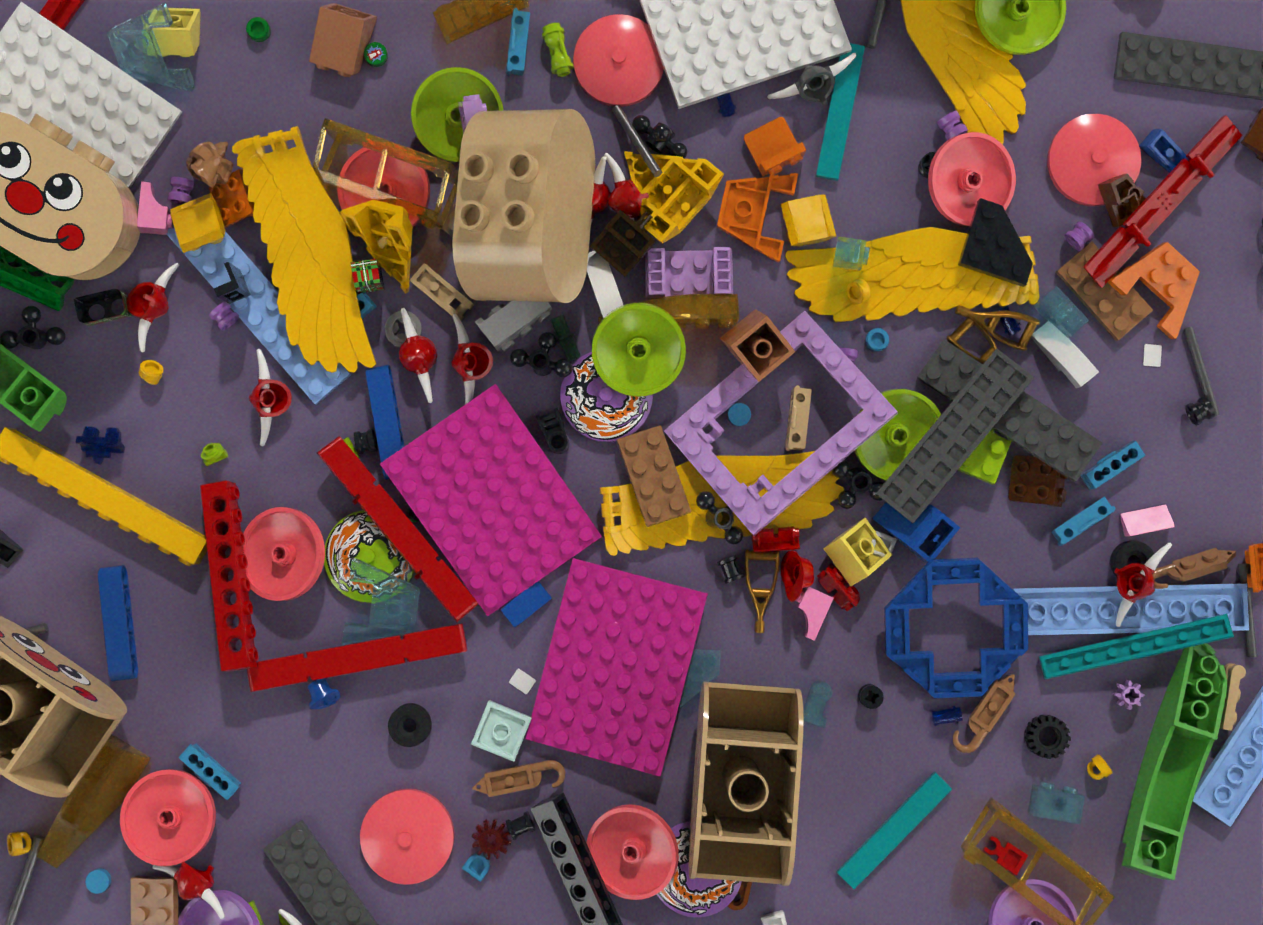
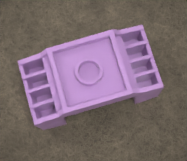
[645,247,733,298]

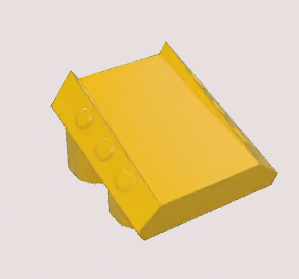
[170,193,226,253]
[781,194,837,247]

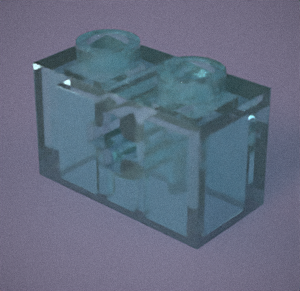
[833,236,870,270]
[1033,286,1089,338]
[1028,782,1085,824]

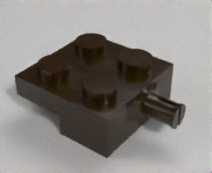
[590,210,656,277]

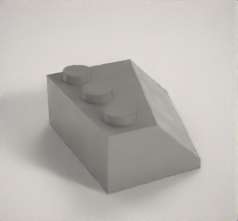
[475,301,552,352]

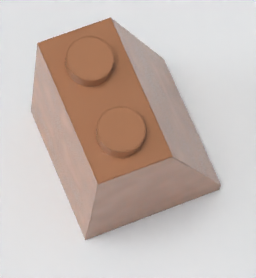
[309,3,377,77]
[720,309,795,382]

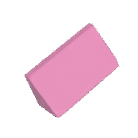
[1120,504,1174,536]

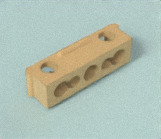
[785,385,812,451]

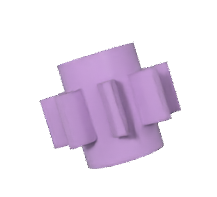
[1112,680,1145,710]

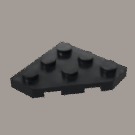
[958,198,1033,287]

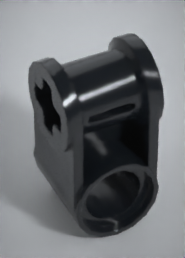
[536,408,569,454]

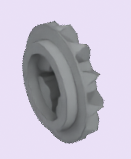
[385,311,422,347]

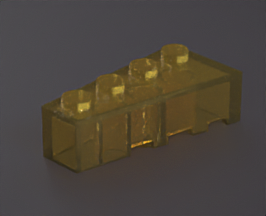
[433,0,529,44]

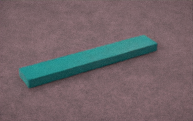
[815,43,865,181]
[836,771,952,889]

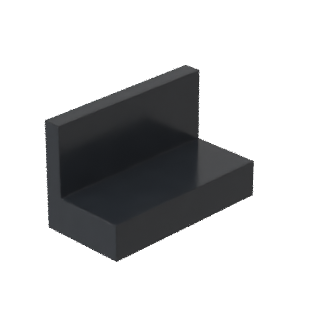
[214,262,251,304]

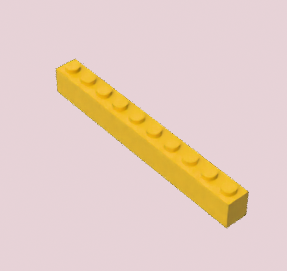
[0,427,207,566]

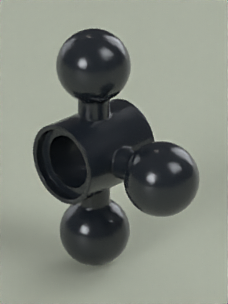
[632,115,687,159]
[0,306,66,349]
[510,332,573,377]
[831,460,883,509]
[696,491,743,545]

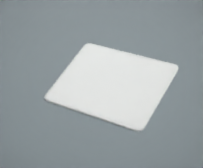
[1143,344,1162,367]
[509,668,536,694]

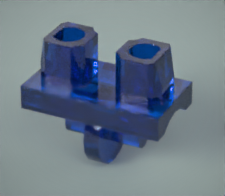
[75,426,125,465]

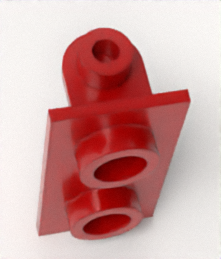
[751,526,800,552]
[817,563,861,611]

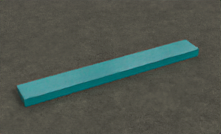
[1039,614,1234,680]

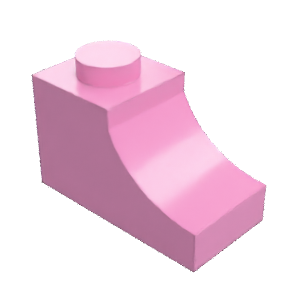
[137,182,173,235]
[796,587,834,641]

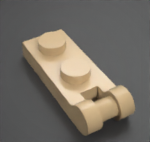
[410,263,474,320]
[1220,663,1246,731]

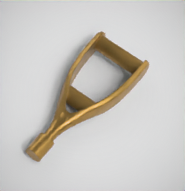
[955,305,1040,351]
[946,316,997,364]
[745,549,779,633]

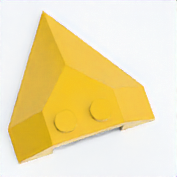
[624,151,724,244]
[340,200,413,294]

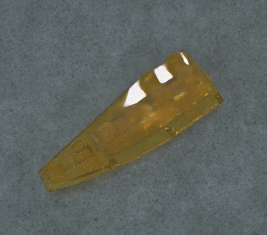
[598,294,739,329]
[37,735,151,869]

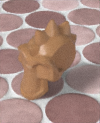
[186,142,233,188]

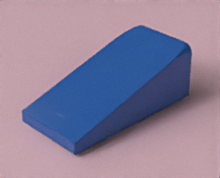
[1139,128,1188,173]
[500,581,552,628]

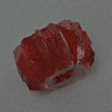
[472,818,512,860]

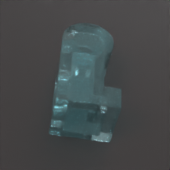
[803,680,833,728]

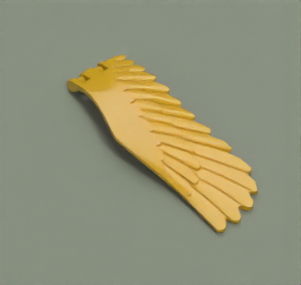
[900,0,1026,144]
[232,126,377,373]
[785,227,1040,322]
[600,451,844,556]

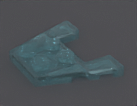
[107,3,196,91]
[342,558,420,645]

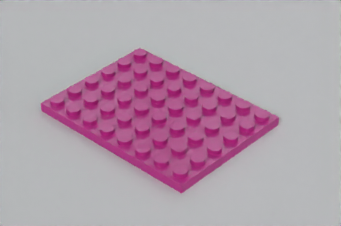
[380,384,602,616]
[526,558,708,777]

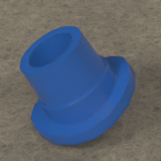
[308,678,340,709]

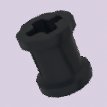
[717,555,745,584]
[506,811,536,840]

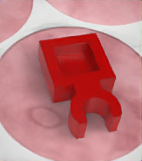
[982,836,1029,876]

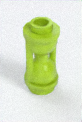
[542,23,574,77]

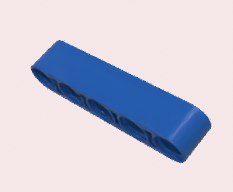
[366,365,405,480]
[98,565,138,681]

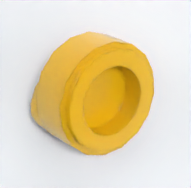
[847,279,870,304]
[138,360,163,385]
[1087,754,1113,780]
[7,831,32,857]

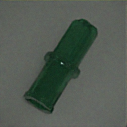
[551,315,580,361]

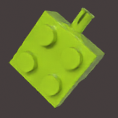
[958,429,1012,485]

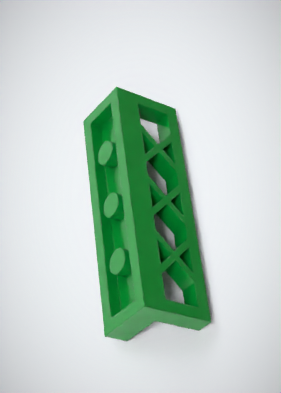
[0,246,74,311]

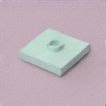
[471,700,532,762]

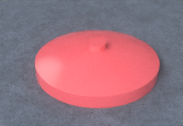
[573,14,664,107]
[1047,114,1141,206]
[928,132,1016,227]
[337,143,430,227]
[243,507,325,601]
[120,769,216,866]
[360,789,455,885]
[586,804,679,900]

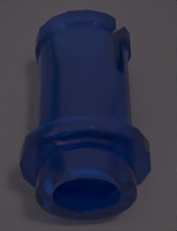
[717,92,736,117]
[998,306,1022,337]
[932,705,963,726]

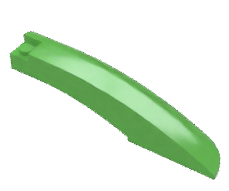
[0,344,67,432]
[1122,643,1227,880]

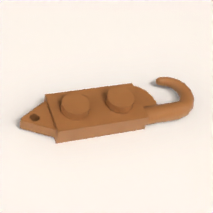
[1153,548,1236,589]
[952,674,1016,753]
[472,760,566,797]

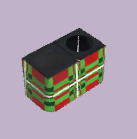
[350,259,384,294]
[74,289,132,326]

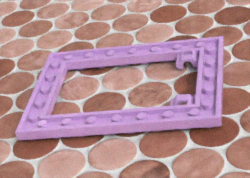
[664,311,898,536]

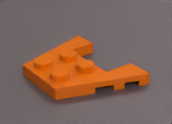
[717,173,798,262]
[1107,242,1200,339]

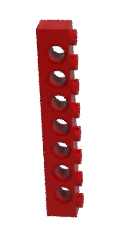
[200,480,259,672]

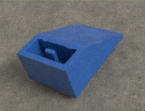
[872,502,960,564]

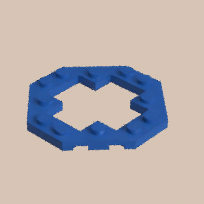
[884,558,1028,698]

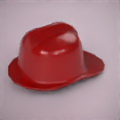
[781,550,814,602]

